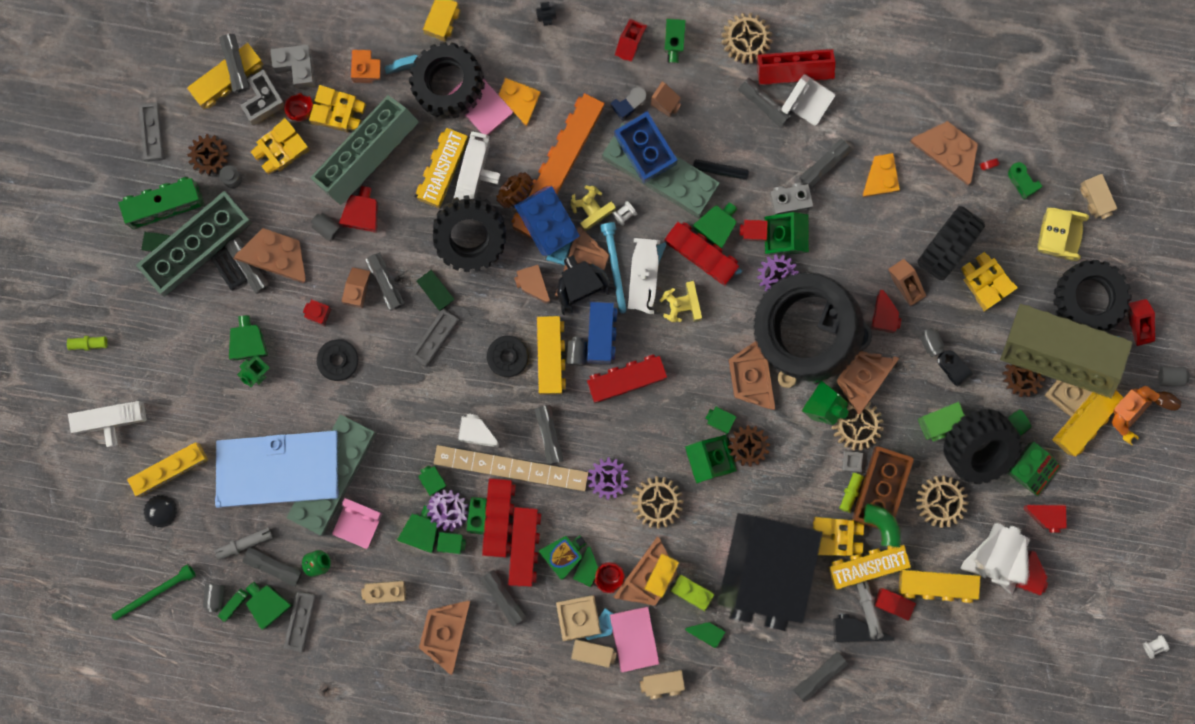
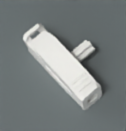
[454,132,500,200]
[628,238,660,314]
[68,401,146,447]

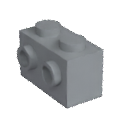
[770,182,813,215]

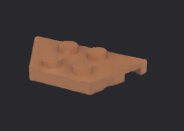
[910,121,978,185]
[555,226,609,297]
[233,228,305,283]
[728,341,775,410]
[837,351,899,415]
[613,537,678,605]
[419,601,471,675]

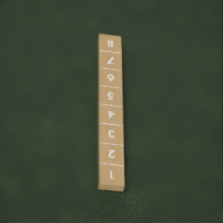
[434,445,588,491]

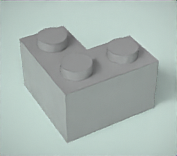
[270,45,316,89]
[240,70,285,126]

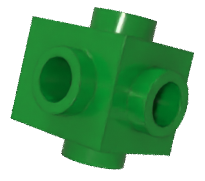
[237,355,270,387]

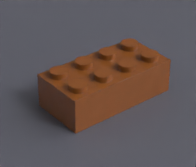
[851,446,914,529]

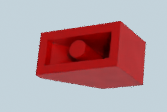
[614,19,647,62]
[871,290,901,333]
[1128,299,1155,346]
[1024,505,1067,533]
[1016,551,1048,595]
[874,588,916,621]

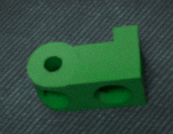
[1008,162,1043,200]
[467,497,487,535]

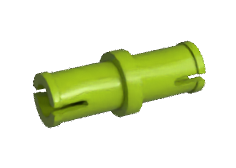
[67,336,108,351]
[839,473,864,513]

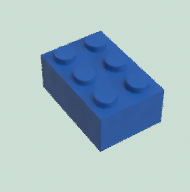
[614,111,677,184]
[514,186,580,256]
[587,302,617,365]

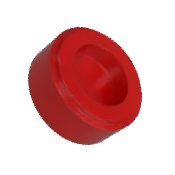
[980,158,1000,171]

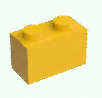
[423,0,461,42]
[645,554,679,598]

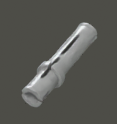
[214,527,273,561]
[857,581,883,639]

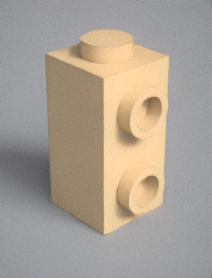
[1080,174,1117,220]
[362,581,406,604]
[571,639,616,668]
[640,670,685,699]

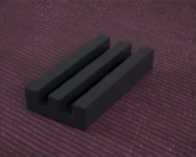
[211,248,247,291]

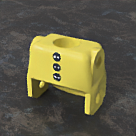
[1038,208,1089,261]

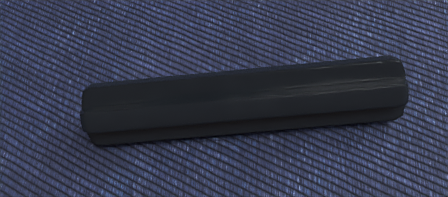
[693,159,749,180]

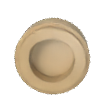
[777,371,797,388]

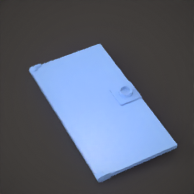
[215,431,338,508]

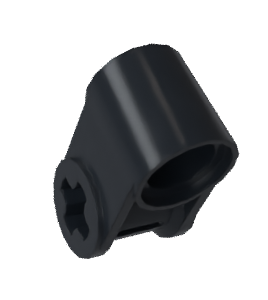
[937,350,973,387]

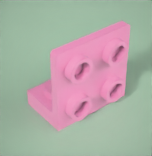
[332,498,382,549]

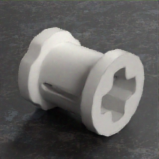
[612,201,637,226]
[1143,635,1169,659]

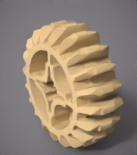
[721,13,773,64]
[831,401,884,451]
[916,475,969,528]
[631,476,684,529]

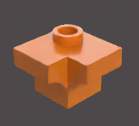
[351,50,381,83]

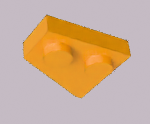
[498,78,541,126]
[862,153,900,197]

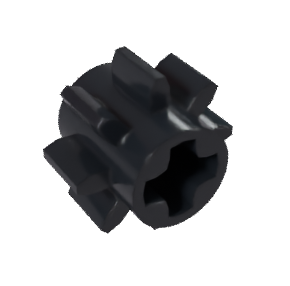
[536,1,557,26]

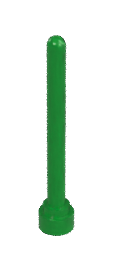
[112,564,196,620]

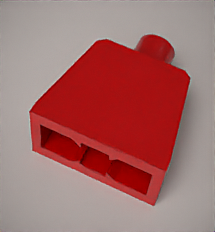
[339,186,378,233]

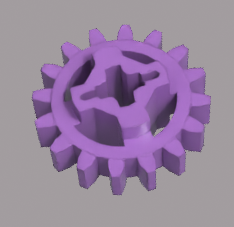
[757,254,799,292]
[587,458,629,500]
[426,490,469,531]

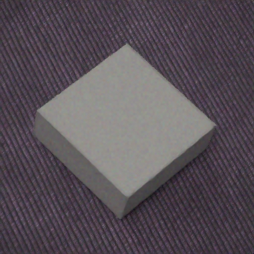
[842,451,863,472]

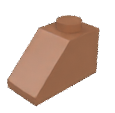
[651,81,681,117]
[888,259,926,306]
[514,265,550,304]
[341,267,371,309]

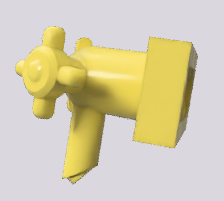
[570,185,616,232]
[660,281,702,322]

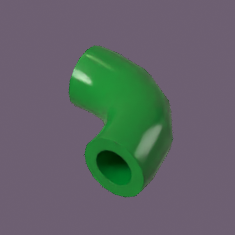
[864,503,901,548]

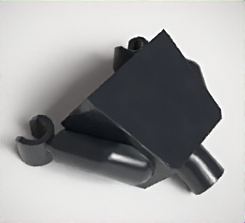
[557,255,616,315]

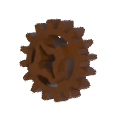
[187,134,230,176]
[496,172,534,208]
[1002,364,1045,397]
[728,425,770,467]

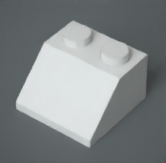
[458,414,499,448]

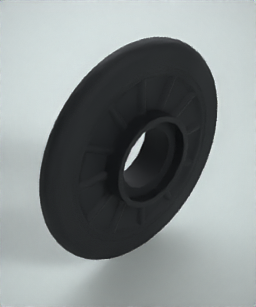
[487,336,529,377]
[316,339,359,381]

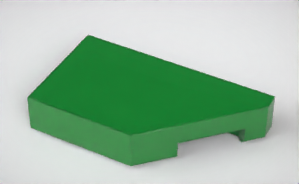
[573,547,598,587]
[685,622,725,649]

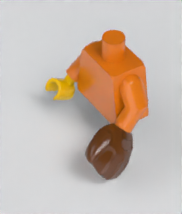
[1112,386,1182,445]

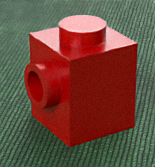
[740,220,767,242]
[303,299,332,327]

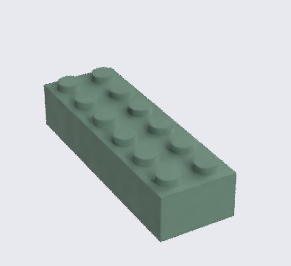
[310,95,419,205]
[602,123,719,219]
[136,191,252,297]
[286,415,377,536]

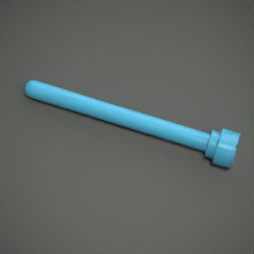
[600,222,626,314]

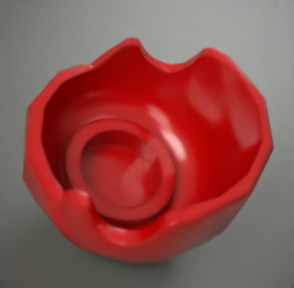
[284,93,313,122]
[595,562,625,593]

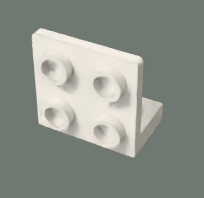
[781,74,836,126]

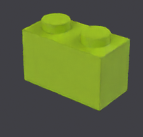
[671,575,714,611]

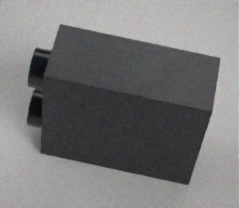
[717,513,823,631]

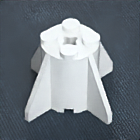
[960,523,1030,594]

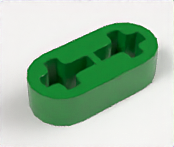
[217,588,249,623]

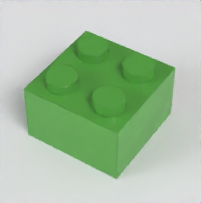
[917,402,965,442]

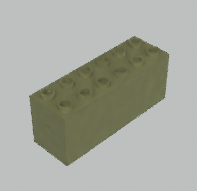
[1000,304,1132,399]

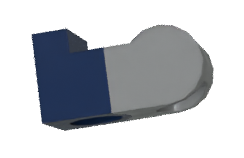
[611,87,646,121]

